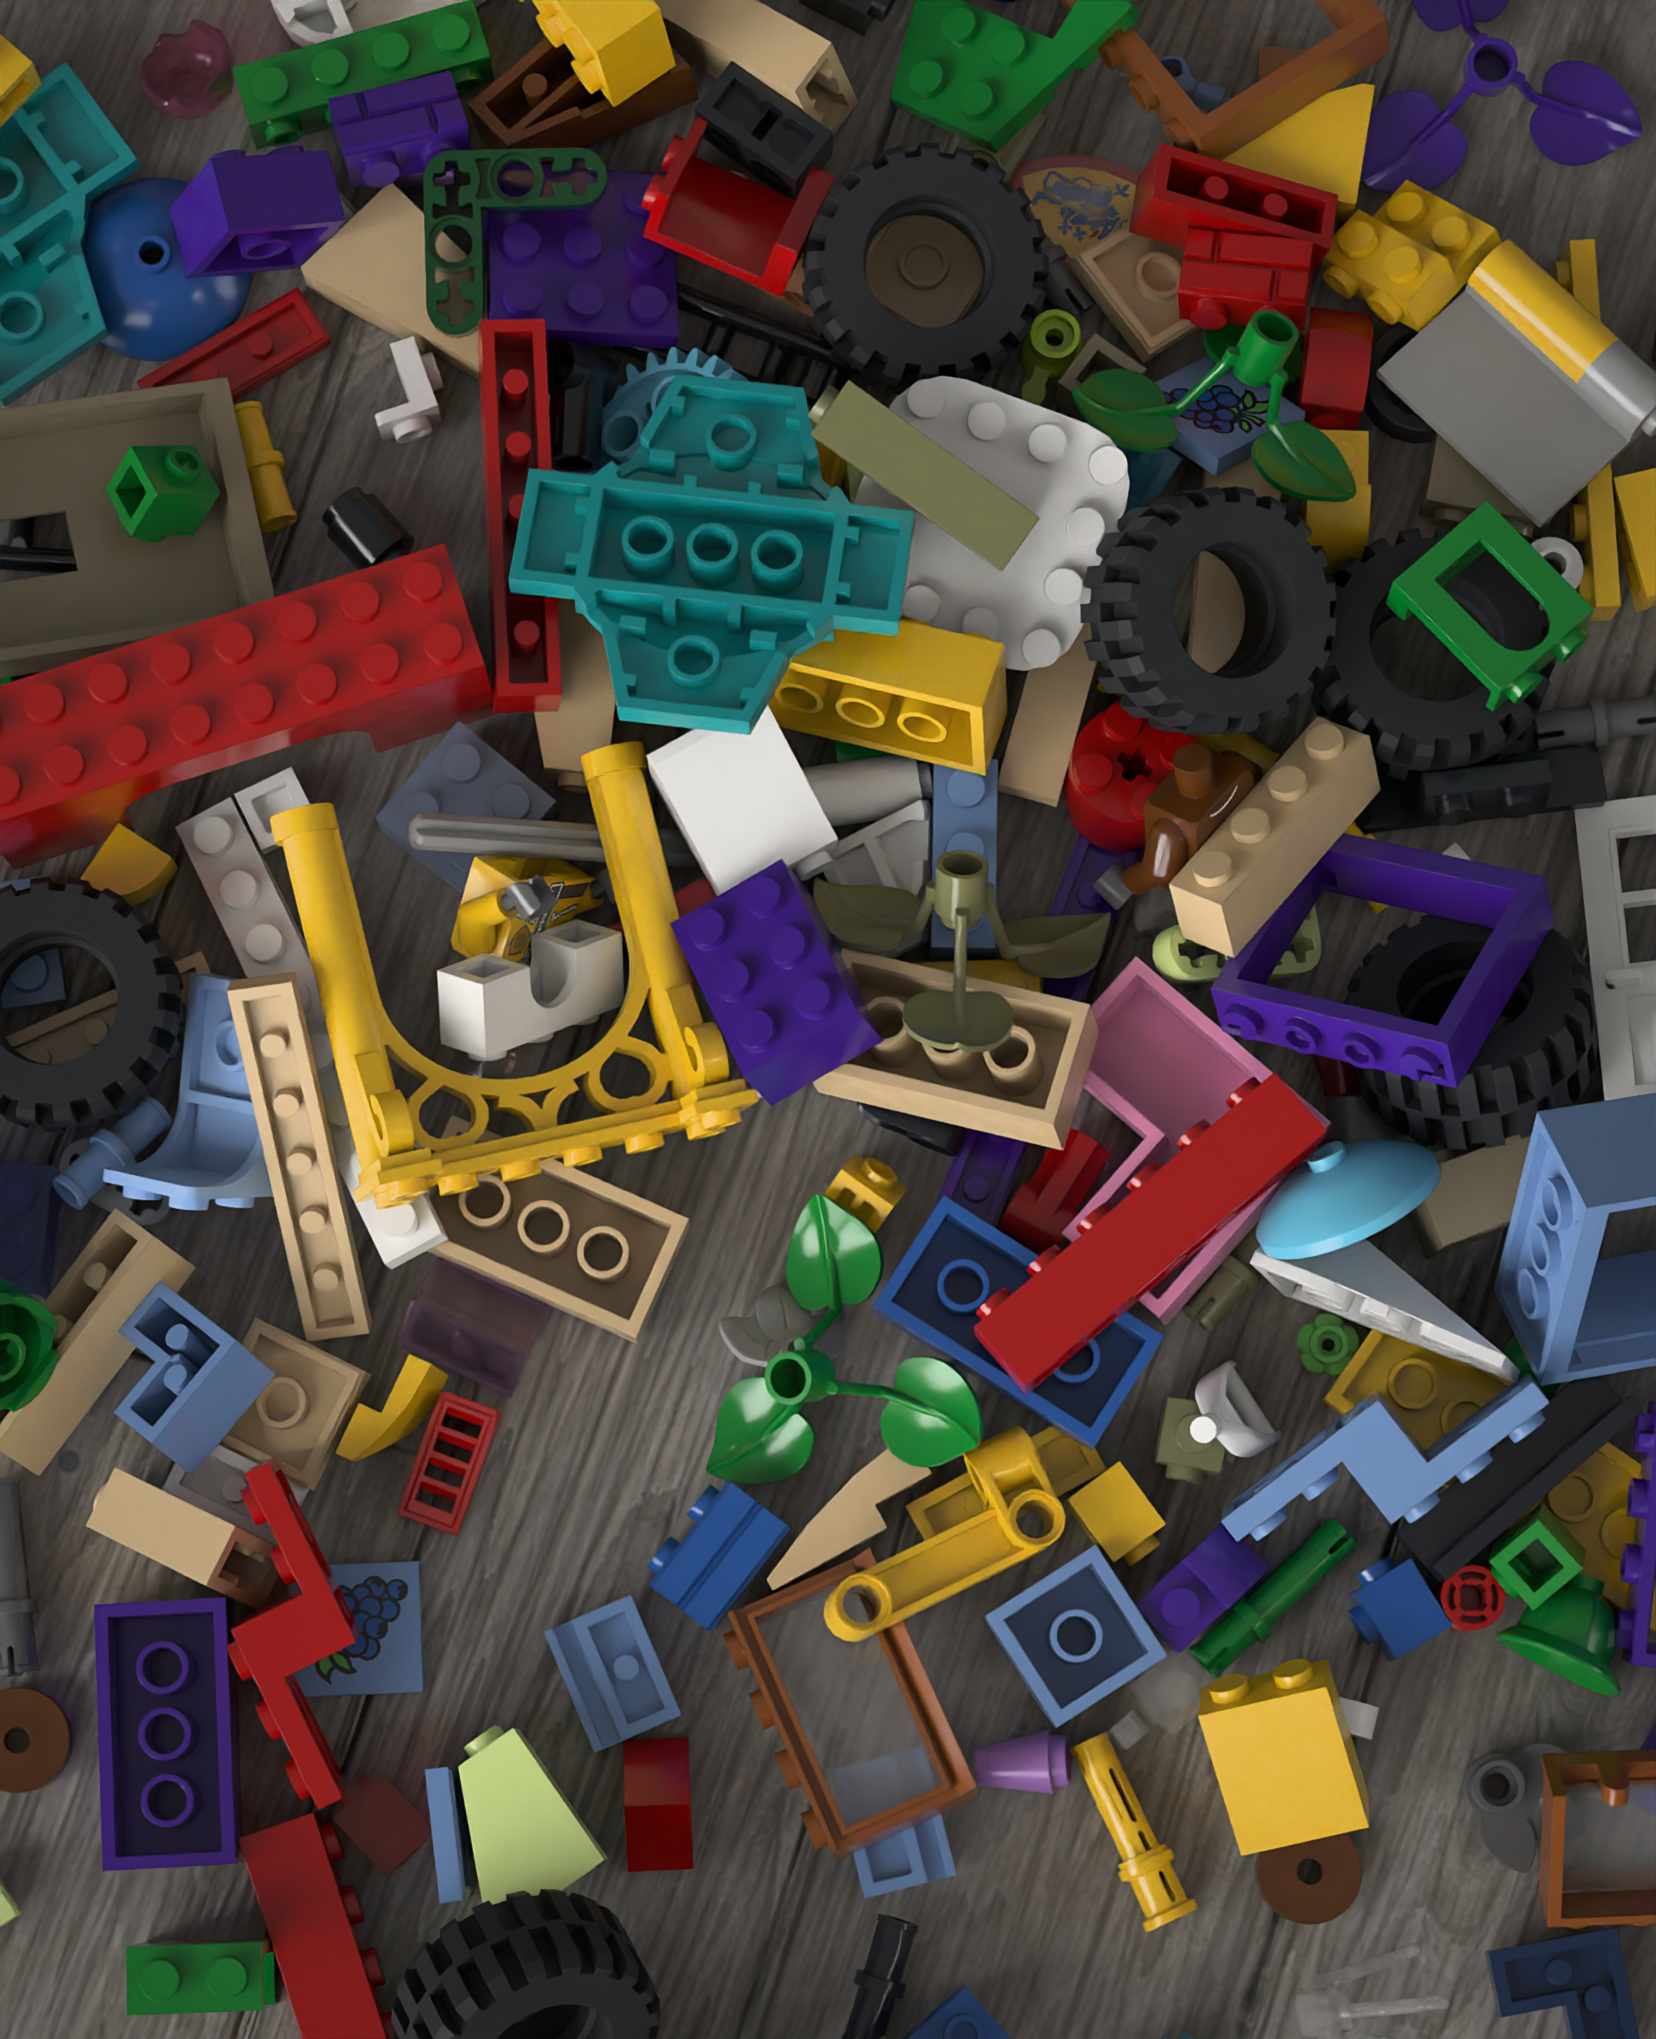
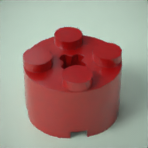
[1062,702,1196,852]

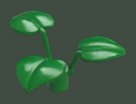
[1072,309,1356,502]
[706,1195,983,1484]

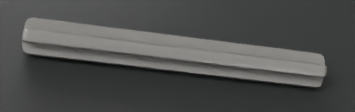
[408,812,699,868]

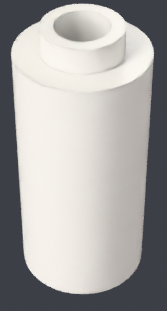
[801,754,933,827]

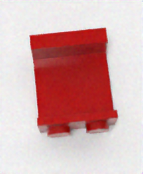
[641,116,836,297]

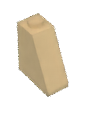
[85,1467,283,1610]

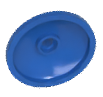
[82,177,252,361]

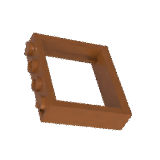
[1060,0,1389,160]

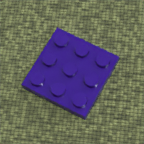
[484,163,679,349]

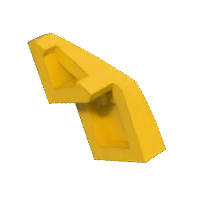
[335,1354,449,1462]

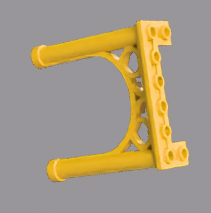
[270,741,759,1210]

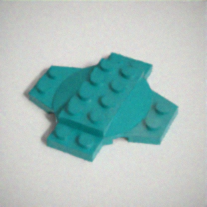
[0,62,140,407]
[508,374,915,735]

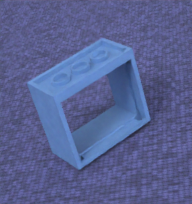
[1493,1093,1656,1386]

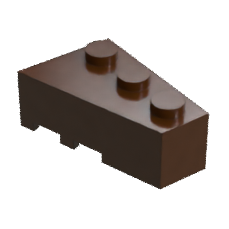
[467,37,699,165]

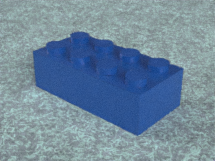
[872,1195,1164,1451]

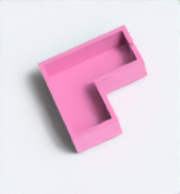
[1062,956,1335,1327]

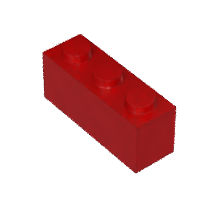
[1129,143,1338,271]

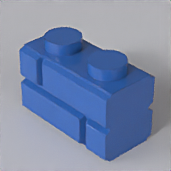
[647,1481,791,1634]

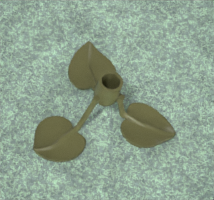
[813,850,1111,1052]

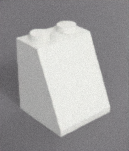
[647,704,838,896]

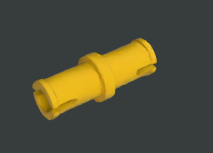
[234,401,298,532]

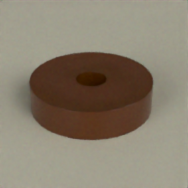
[0,1688,73,1793]
[1255,1833,1362,1925]

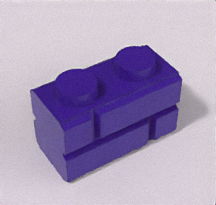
[327,71,471,189]

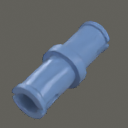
[52,1095,172,1210]

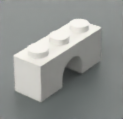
[437,919,624,1061]

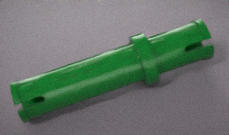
[1188,1517,1358,1679]

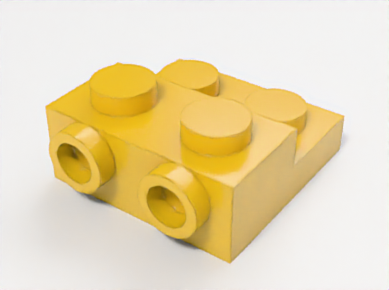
[1321,179,1502,332]

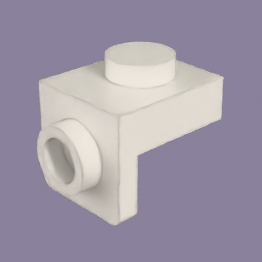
[375,336,444,443]

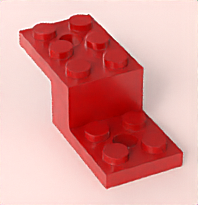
[226,1456,361,1810]

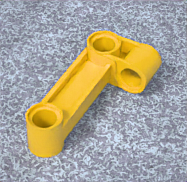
[824,1425,1066,1642]

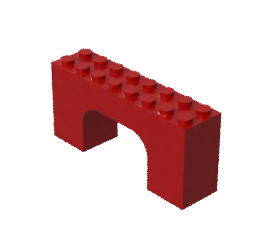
[0,543,497,870]

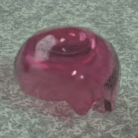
[140,20,235,119]

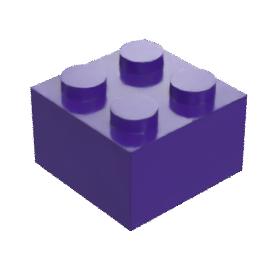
[169,145,346,279]

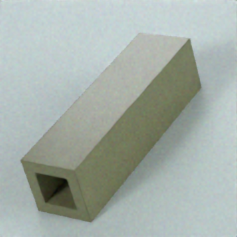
[807,380,1040,571]

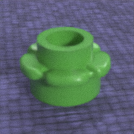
[1296,1313,1360,1376]

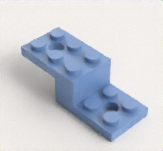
[1221,1371,1549,1542]

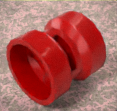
[1433,1565,1506,1632]

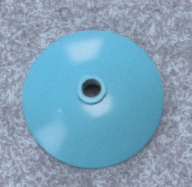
[1256,1139,1442,1259]

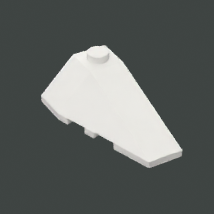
[1250,1239,1520,1383]

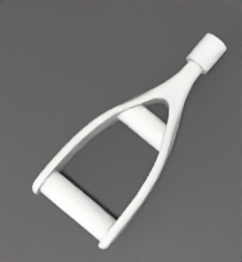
[1190,1360,1282,1458]

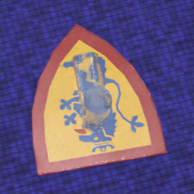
[1010,154,1141,277]

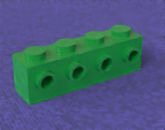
[232,0,494,150]

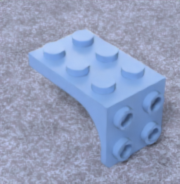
[103,973,301,1210]

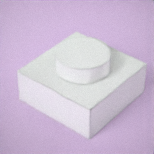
[234,767,310,855]

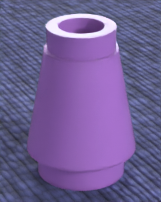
[975,1729,1071,1795]

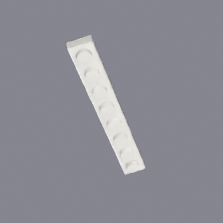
[175,797,449,1269]

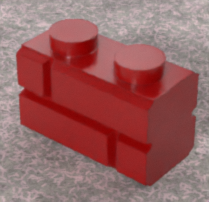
[1178,228,1314,331]

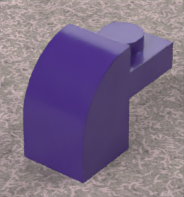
[1134,1522,1270,1655]

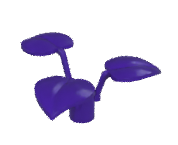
[1360,0,1642,194]

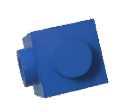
[1347,1555,1452,1661]

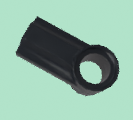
[546,338,620,474]

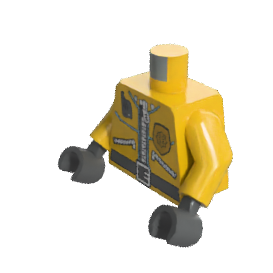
[450,854,618,967]

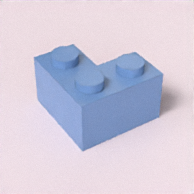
[114,1281,276,1476]

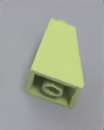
[458,1725,608,1905]

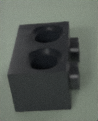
[695,61,833,200]

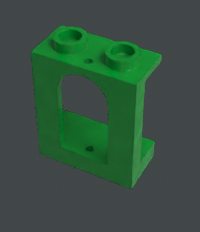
[1386,500,1594,712]

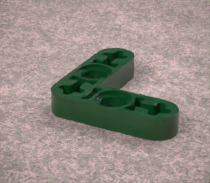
[423,148,608,338]

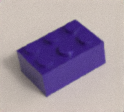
[671,859,884,1106]

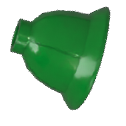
[1496,1573,1621,1697]

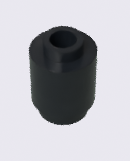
[322,487,414,570]

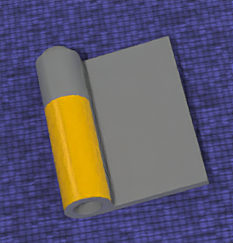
[1376,239,1656,528]

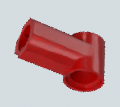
[996,1128,1111,1256]

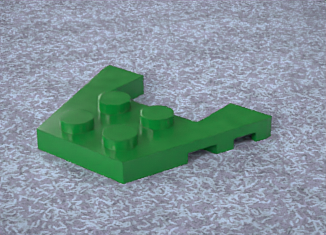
[889,0,1140,152]

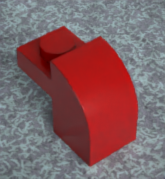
[1297,307,1373,431]

